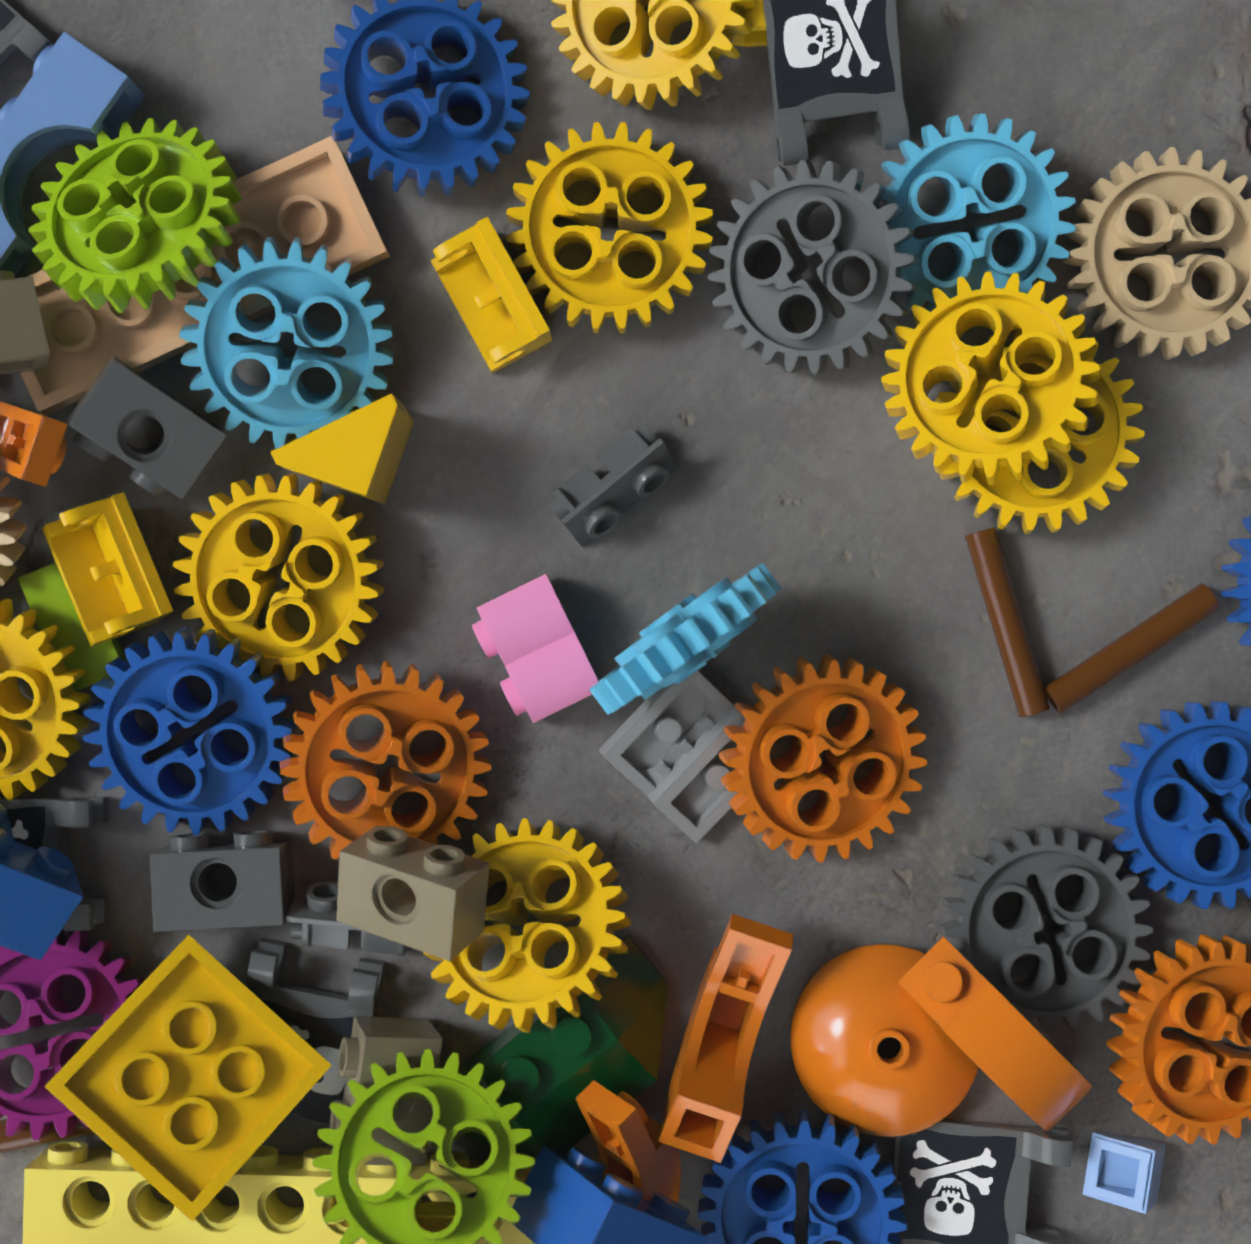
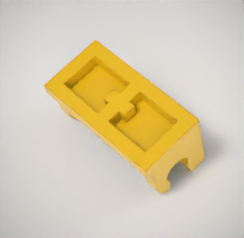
[430,216,553,374]
[42,492,173,647]

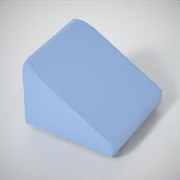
[1083,1131,1166,1214]

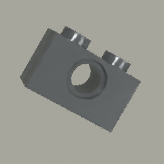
[68,355,227,499]
[150,830,295,932]

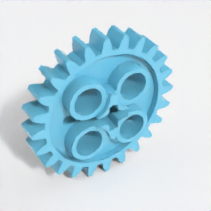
[881,113,1076,312]
[179,237,393,449]
[589,563,782,715]

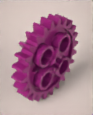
[0,929,145,1141]

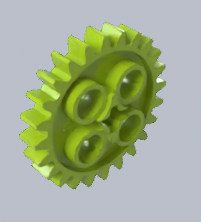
[29,118,242,312]
[312,1049,535,1244]

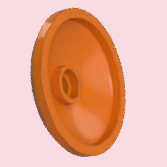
[790,943,978,1137]

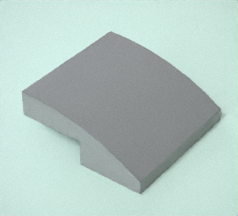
[598,670,784,844]

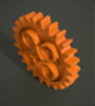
[719,654,927,863]
[280,661,491,860]
[1106,934,1251,1145]

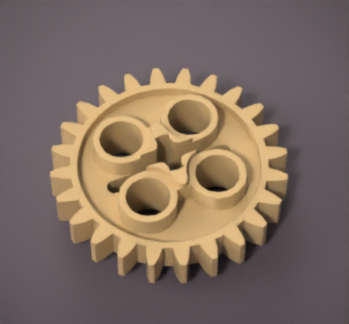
[1063,147,1251,360]

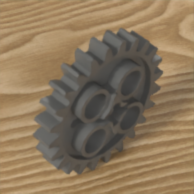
[708,160,919,374]
[940,824,1153,1035]

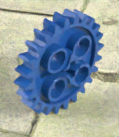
[320,0,530,197]
[83,627,297,835]
[1103,701,1251,909]
[698,1109,907,1244]

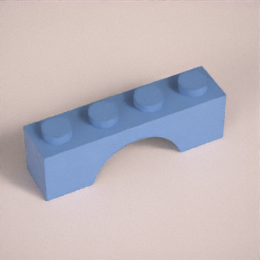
[0,32,146,278]

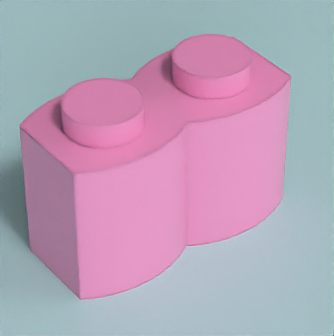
[472,574,599,723]

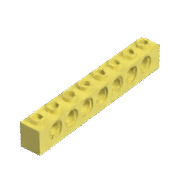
[23,1141,535,1244]

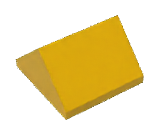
[270,394,414,505]

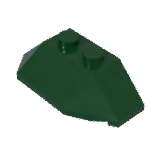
[458,934,668,1155]

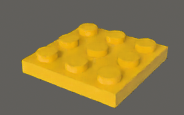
[44,935,332,1222]

